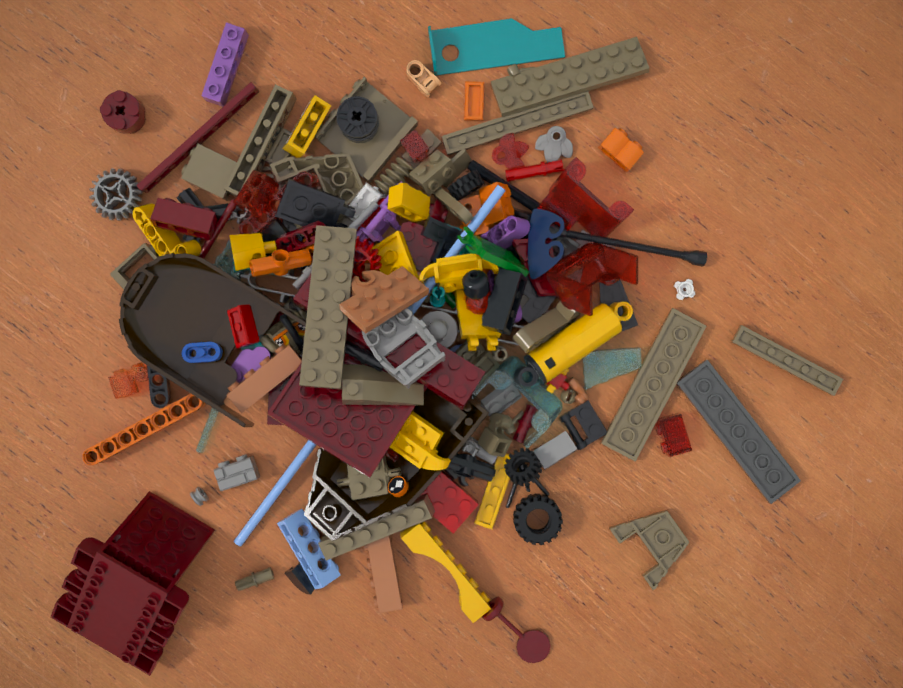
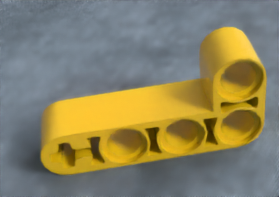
[133,203,201,256]

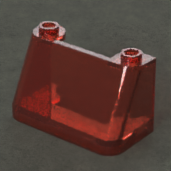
[549,157,634,237]

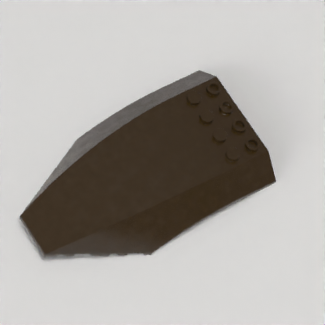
[304,388,490,541]

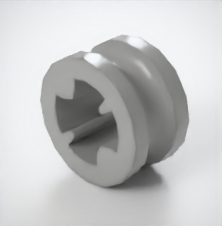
[190,487,209,506]

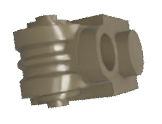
[478,413,512,457]

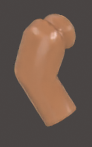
[567,377,589,404]

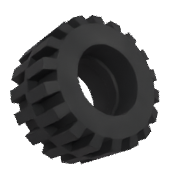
[513,494,563,545]

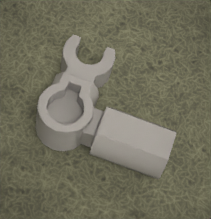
[462,437,497,464]

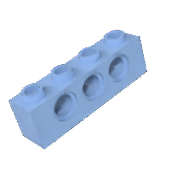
[277,509,341,590]

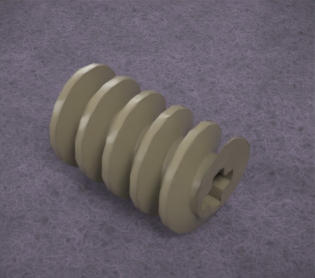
[374,157,415,196]

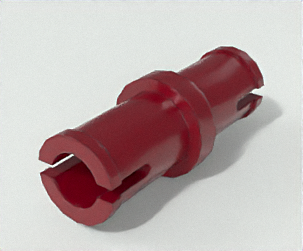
[512,404,538,444]

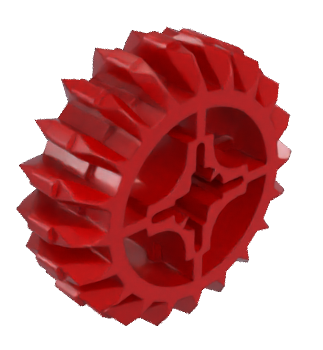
[352,236,382,282]

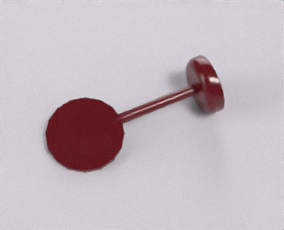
[482,596,551,663]

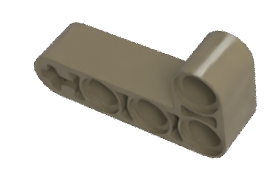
[513,292,585,353]

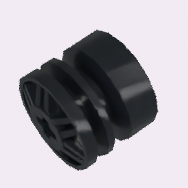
[336,96,379,143]

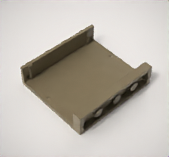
[315,77,418,183]

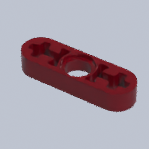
[275,221,326,252]

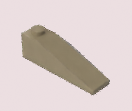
[342,364,424,405]

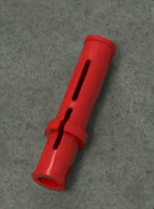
[505,159,564,182]

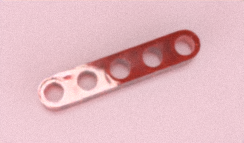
[238,171,318,234]

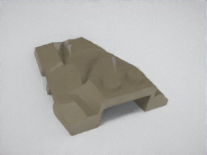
[270,154,363,237]

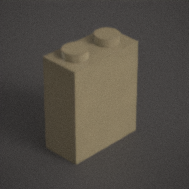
[181,144,237,201]

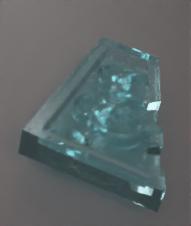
[583,347,642,390]

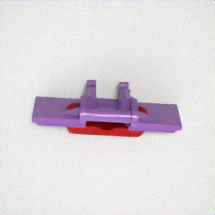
[355,181,403,263]

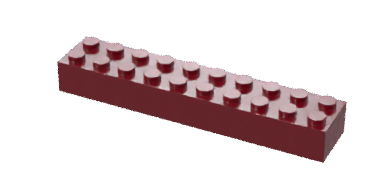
[293,274,485,410]

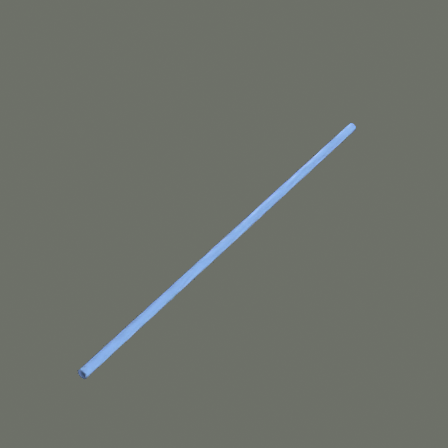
[234,185,506,546]

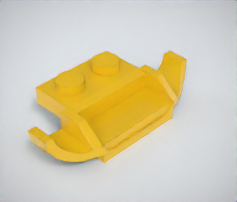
[419,253,499,293]
[390,411,451,470]

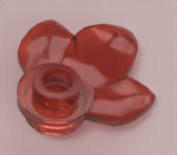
[492,133,529,170]

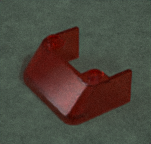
[546,242,638,316]

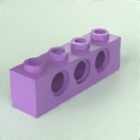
[201,22,249,107]

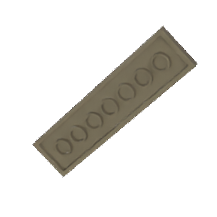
[491,37,650,117]
[299,225,357,389]
[601,308,707,462]

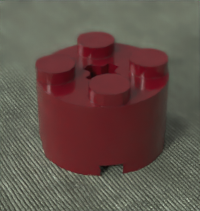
[100,90,146,134]

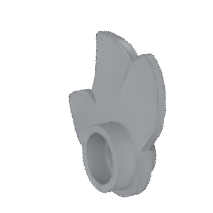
[535,126,573,162]

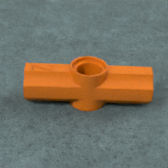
[249,249,312,277]

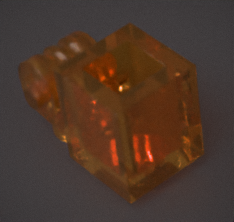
[108,362,148,399]

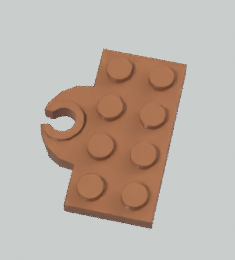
[339,266,429,334]

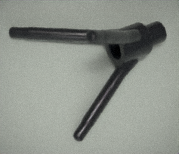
[506,463,549,508]

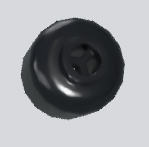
[462,270,490,300]

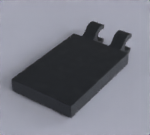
[275,178,356,231]

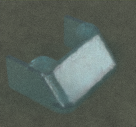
[473,356,563,449]

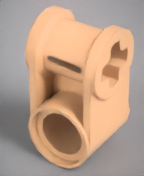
[406,60,442,98]

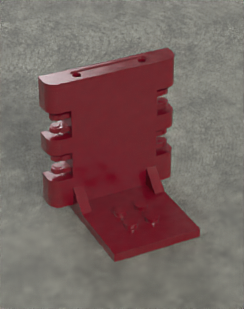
[51,491,215,676]

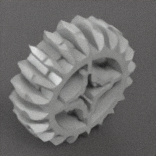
[89,168,143,221]

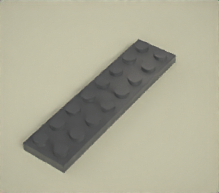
[677,359,801,504]

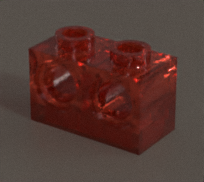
[233,170,279,218]

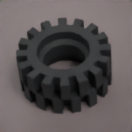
[447,170,484,201]
[504,448,542,487]

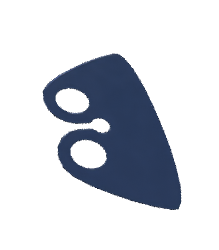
[528,209,564,280]

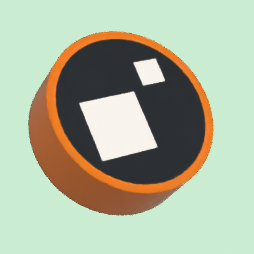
[388,476,409,497]

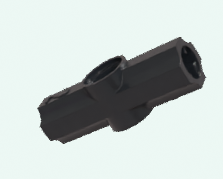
[446,453,496,482]

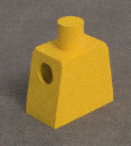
[229,233,276,271]

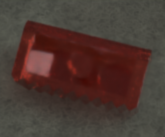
[655,413,692,457]

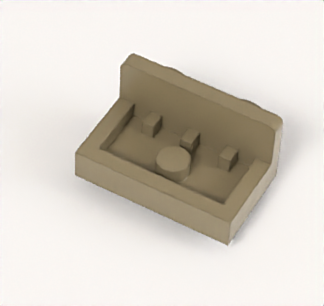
[409,150,456,196]

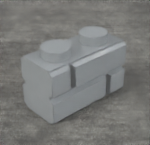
[214,454,260,491]

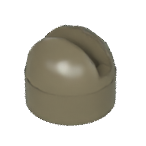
[561,389,576,404]

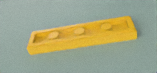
[474,453,510,530]

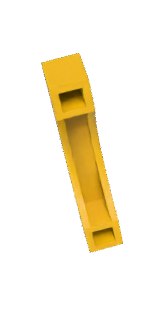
[400,521,491,623]

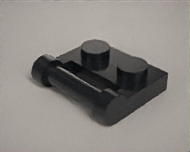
[559,400,607,451]

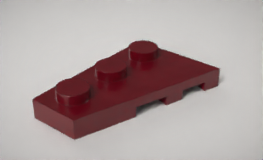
[512,238,560,296]

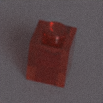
[400,129,429,163]

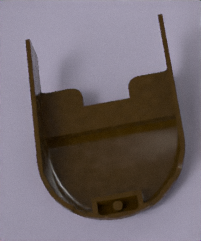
[119,253,306,427]

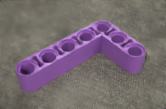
[480,216,530,323]

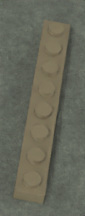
[442,91,594,156]

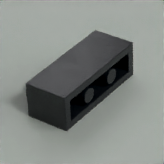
[482,269,528,335]

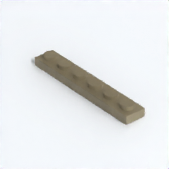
[731,325,843,396]

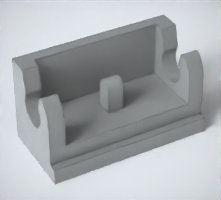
[533,431,577,470]

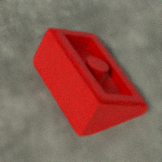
[227,304,260,348]

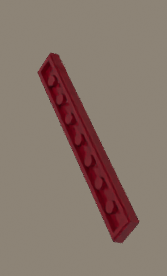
[136,82,259,193]

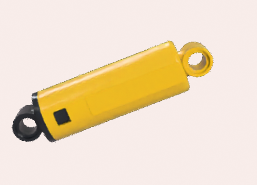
[514,302,633,387]

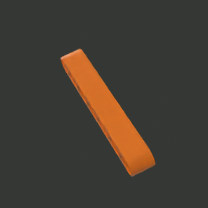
[82,394,206,466]

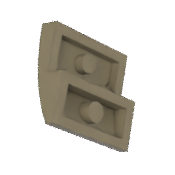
[454,340,500,389]

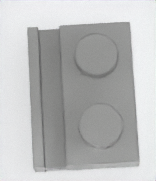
[481,379,522,416]

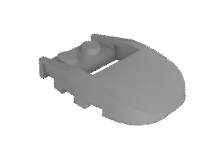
[362,308,445,389]

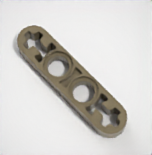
[432,187,474,225]

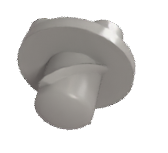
[421,311,457,348]

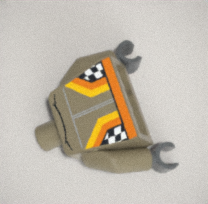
[259,302,307,355]

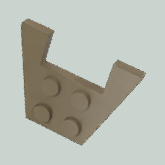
[609,510,689,590]

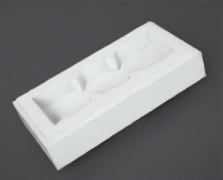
[347,182,382,221]

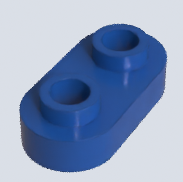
[182,342,223,363]

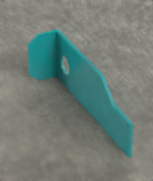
[428,18,565,76]

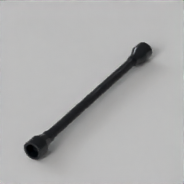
[550,223,707,267]

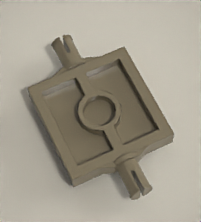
[337,455,401,500]

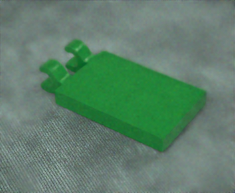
[457,226,529,277]

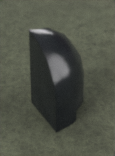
[284,562,315,595]

